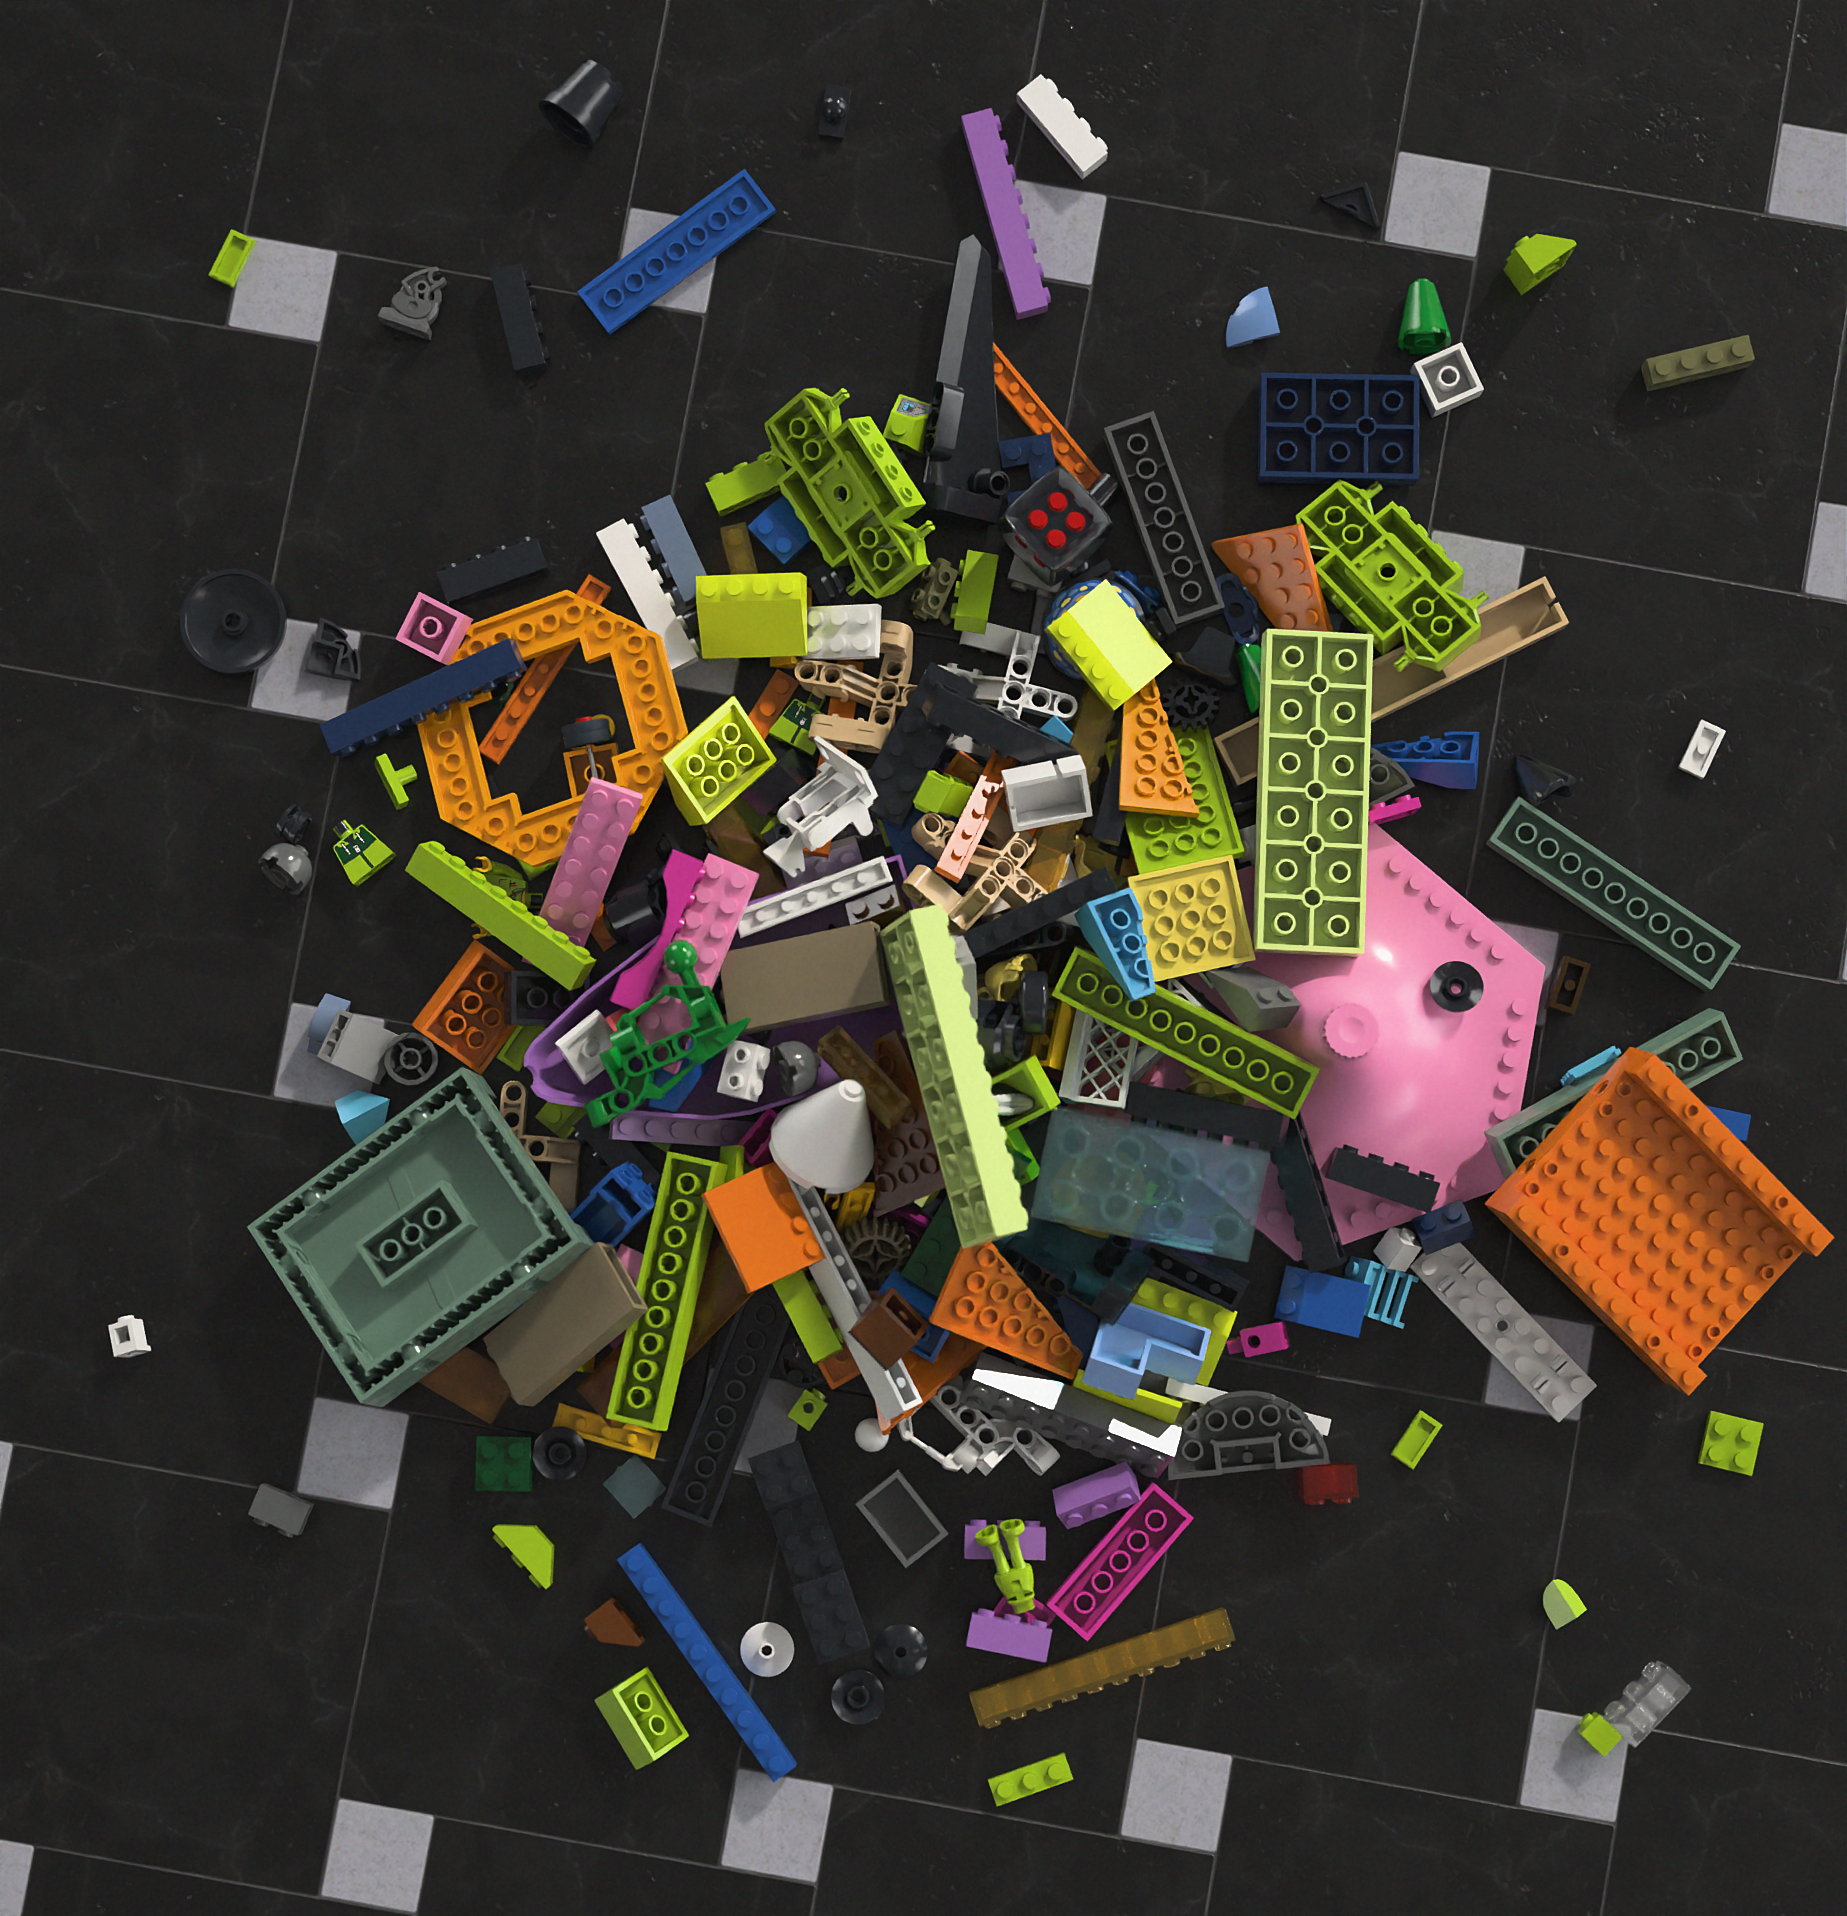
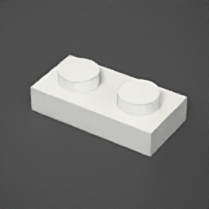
[1678,720,1726,779]

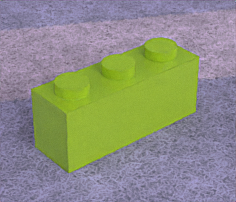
[705,452,787,517]
[950,550,999,635]

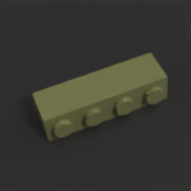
[1641,335,1755,392]

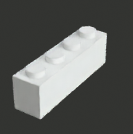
[1016,74,1108,180]

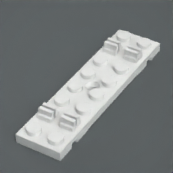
[1409,1242,1597,1423]

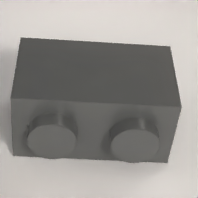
[248,1483,314,1538]

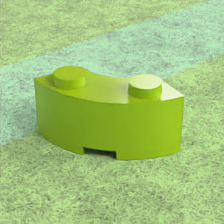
[913,771,973,818]

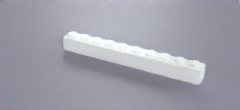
[1164,1377,1332,1438]

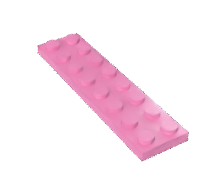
[522,777,643,966]
[637,853,759,1074]

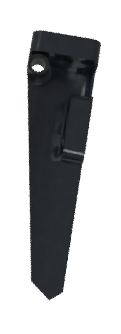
[918,234,1010,525]
[870,1167,1156,1327]

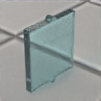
[603,1454,667,1518]

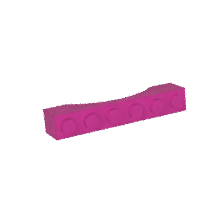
[610,849,706,1010]

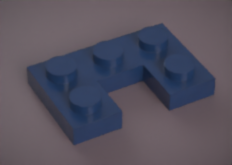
[999,433,1056,507]

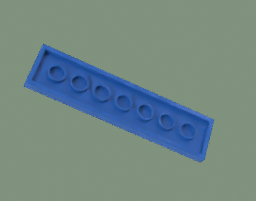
[577,169,776,335]

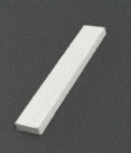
[737,856,893,938]

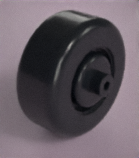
[1011,971,1055,1036]

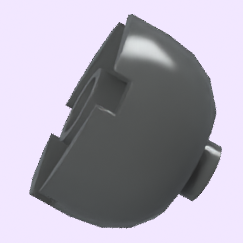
[258,843,312,895]
[384,1033,438,1086]
[772,1041,821,1096]

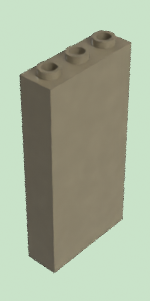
[720,921,891,1036]
[483,1242,649,1406]

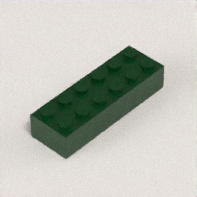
[901,1144,1032,1298]

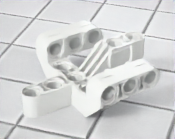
[938,622,1077,761]

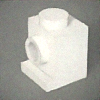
[108,1315,151,1358]

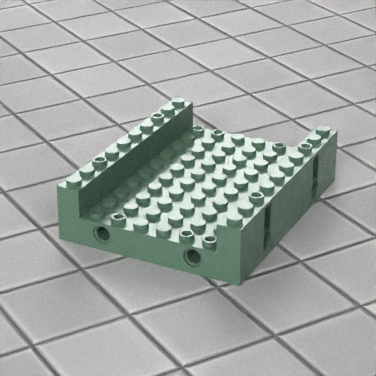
[247,1067,595,1407]

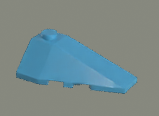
[1074,887,1156,1001]

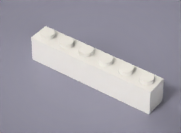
[596,519,700,675]

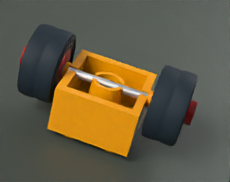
[562,716,619,798]

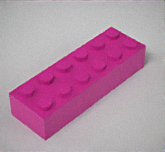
[1046,1481,1194,1641]

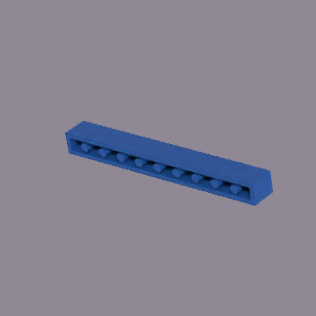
[617,1542,797,1782]

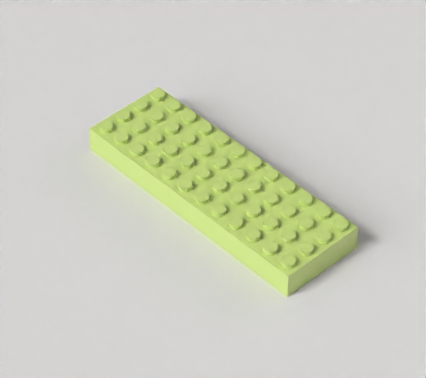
[1252,629,1373,957]
[879,904,1028,1249]

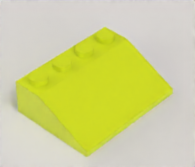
[696,573,807,659]
[1044,580,1172,712]
[660,696,777,826]
[1131,1277,1238,1387]
[1070,1369,1182,1425]

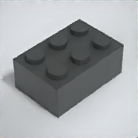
[856,1469,948,1568]

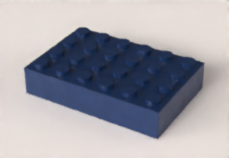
[1258,373,1419,486]

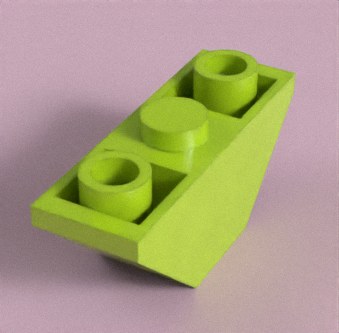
[492,1524,554,1589]

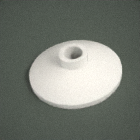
[740,1622,794,1677]

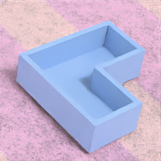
[1082,1302,1211,1400]

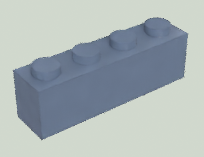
[640,495,707,607]

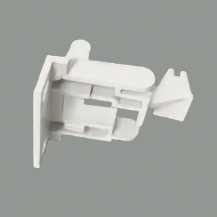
[763,736,878,877]

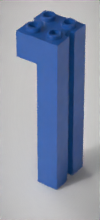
[509,1161,659,1315]

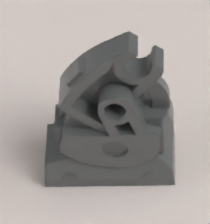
[378,267,447,340]

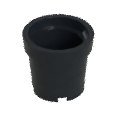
[539,60,624,148]

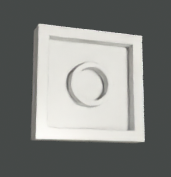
[555,1010,613,1085]

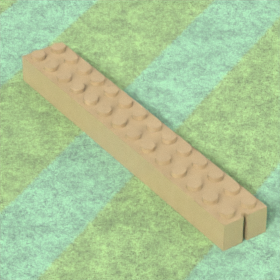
[1212,577,1569,790]

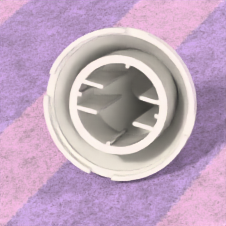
[769,1080,874,1194]

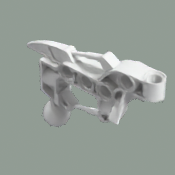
[855,1375,1060,1476]

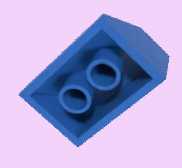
[877,1269,952,1363]

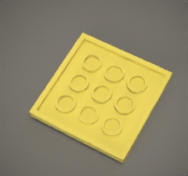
[1127,855,1256,982]

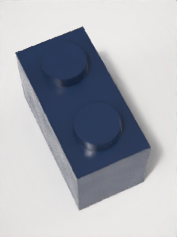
[1411,1199,1475,1256]

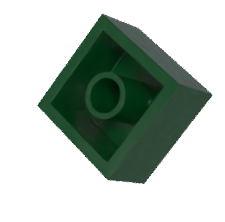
[475,1435,534,1491]

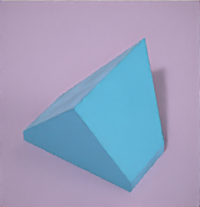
[335,1090,390,1145]

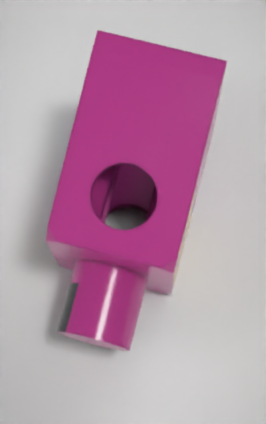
[1226,1320,1290,1357]

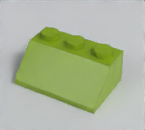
[1503,234,1577,295]
[594,1666,689,1770]

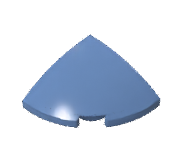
[1226,287,1280,348]

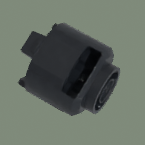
[603,865,693,950]
[975,999,1026,1072]

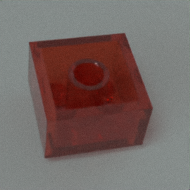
[1297,1462,1358,1505]

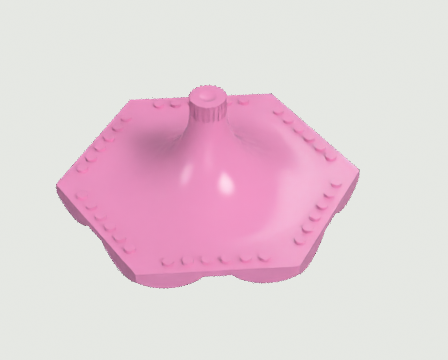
[1130,822,1545,1261]

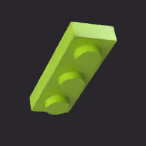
[988,1753,1073,1806]

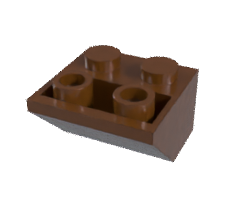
[848,1287,929,1371]

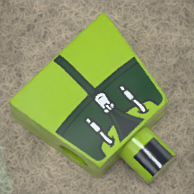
[769,693,826,758]
[333,820,396,887]

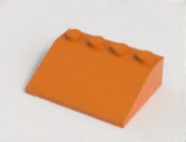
[412,939,518,1075]
[701,1162,825,1294]

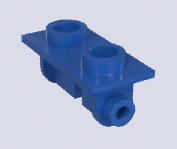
[1111,569,1163,617]

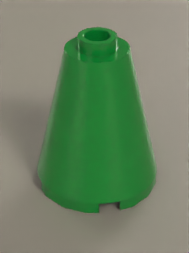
[1398,279,1451,355]
[1235,643,1261,718]

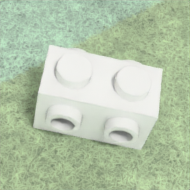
[717,1040,770,1102]

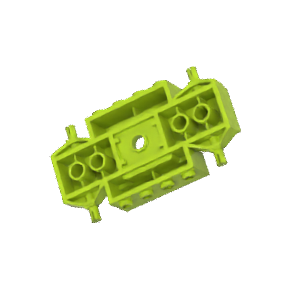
[762,388,935,599]
[1296,480,1489,672]

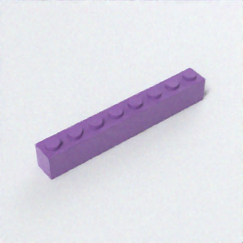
[961,108,1051,320]

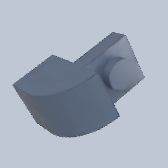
[307,993,351,1055]

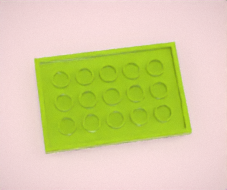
[1103,722,1245,875]

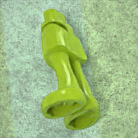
[975,1519,1035,1614]

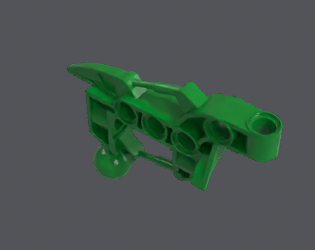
[583,940,751,1128]

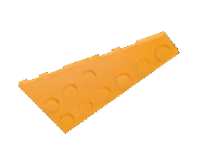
[1119,678,1200,818]

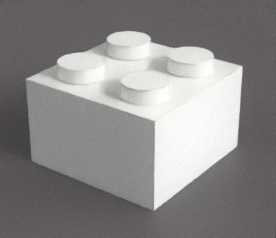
[1410,342,1484,418]

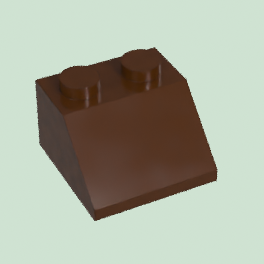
[584,1596,646,1647]

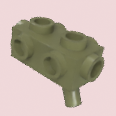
[909,558,958,626]

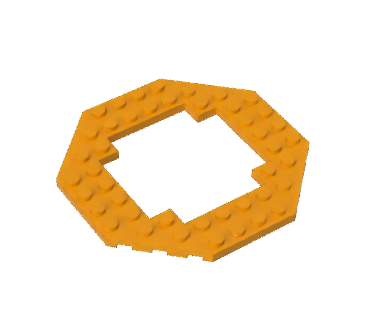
[417,590,688,868]

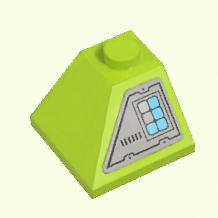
[883,394,930,458]

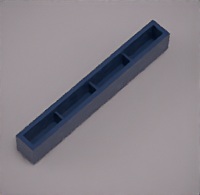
[319,638,527,757]

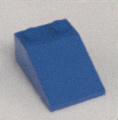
[747,496,814,570]
[1274,1265,1371,1338]

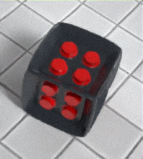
[997,465,1113,588]

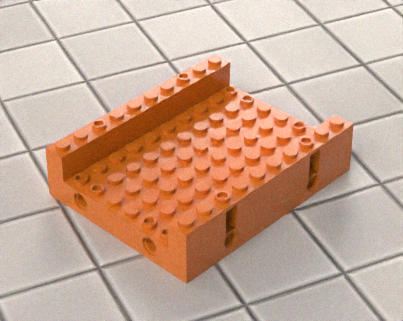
[1485,1047,1834,1396]

